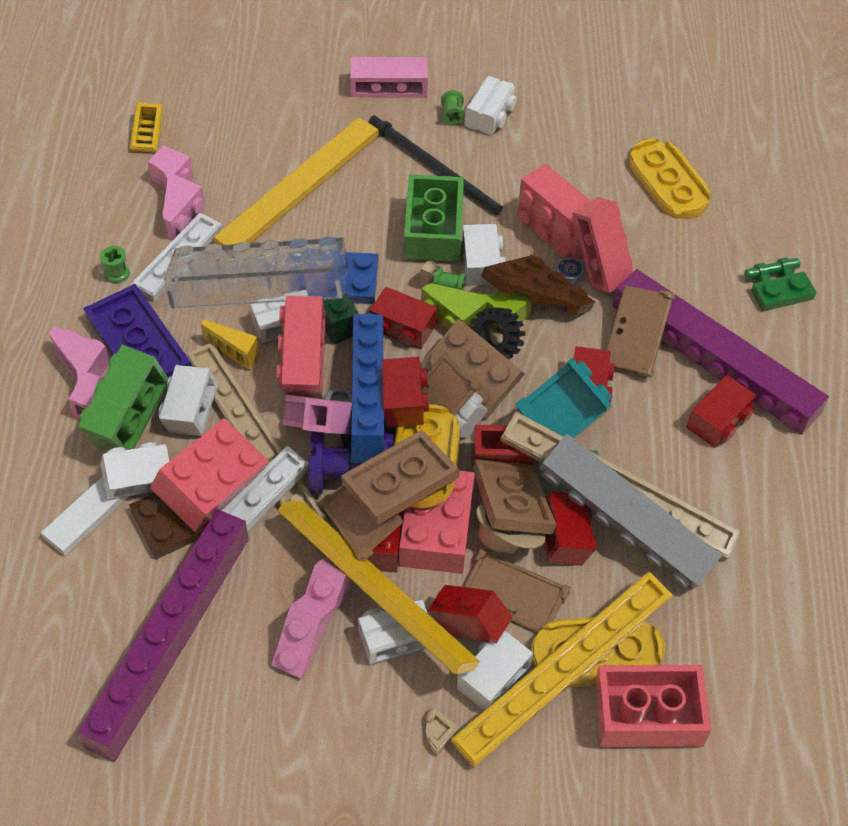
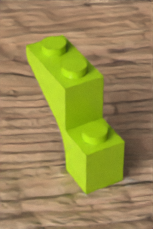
[421,283,532,332]

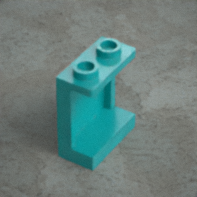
[515,358,613,439]

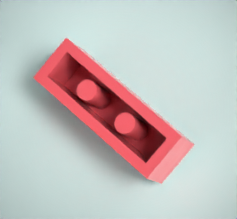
[572,197,633,293]

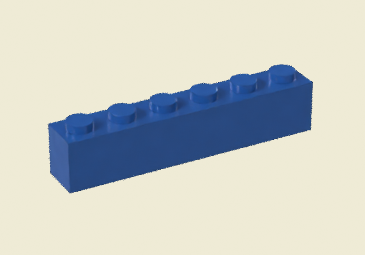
[351,313,384,463]

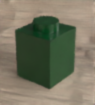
[323,293,359,344]

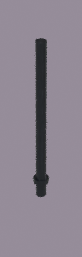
[369,115,503,215]

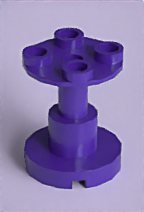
[309,431,393,494]

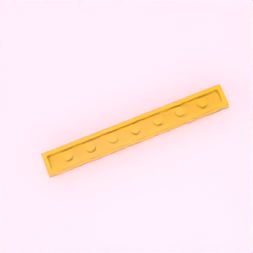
[213,117,379,257]
[278,501,480,674]
[451,571,673,768]

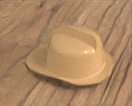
[476,503,545,555]

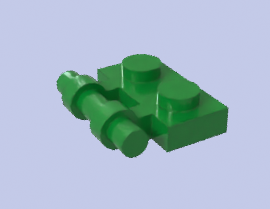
[744,257,817,312]

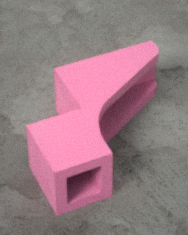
[148,145,205,240]
[49,326,110,418]
[282,395,352,434]
[272,557,353,679]

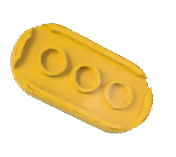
[629,138,710,219]
[395,404,460,508]
[531,617,665,688]

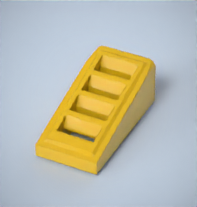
[130,102,165,153]
[201,319,259,370]

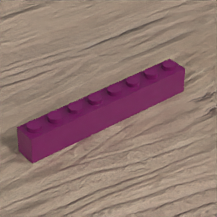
[612,269,829,435]
[77,509,249,762]

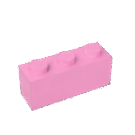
[350,57,428,98]

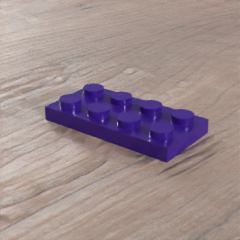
[83,284,191,378]

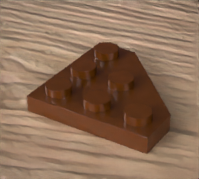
[481,255,595,315]

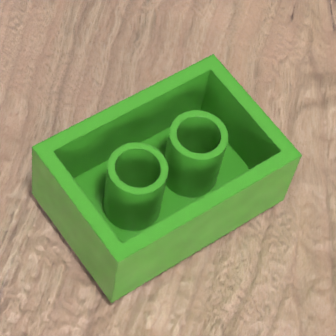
[404,174,464,262]
[78,345,169,451]

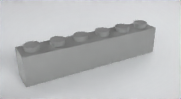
[540,433,722,589]

